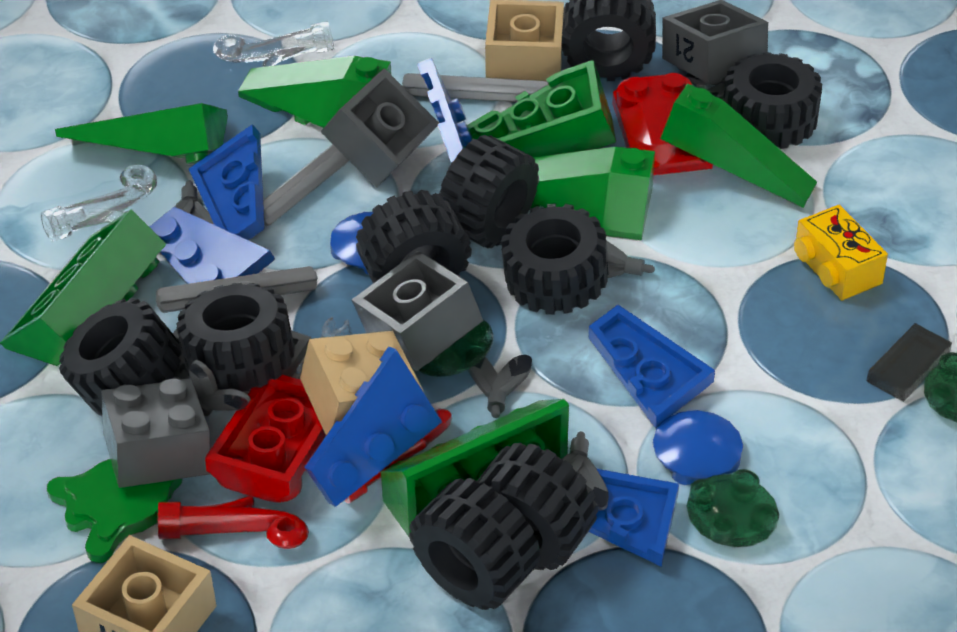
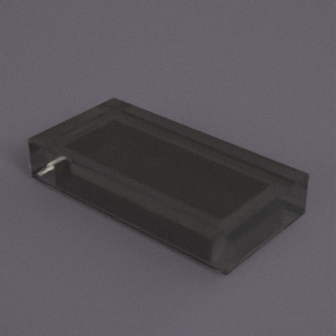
[866,323,952,402]

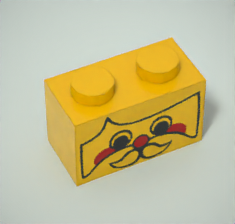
[794,204,888,301]

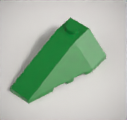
[238,56,391,128]
[467,60,616,157]
[660,83,817,208]
[55,103,228,164]
[530,147,655,240]

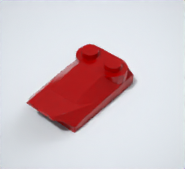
[612,73,713,175]
[205,375,326,503]

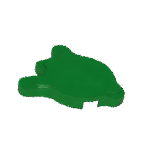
[47,459,183,563]

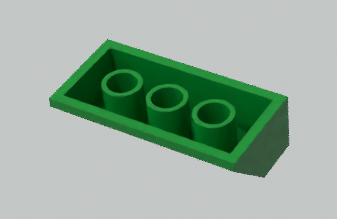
[0,209,166,366]
[381,399,569,537]

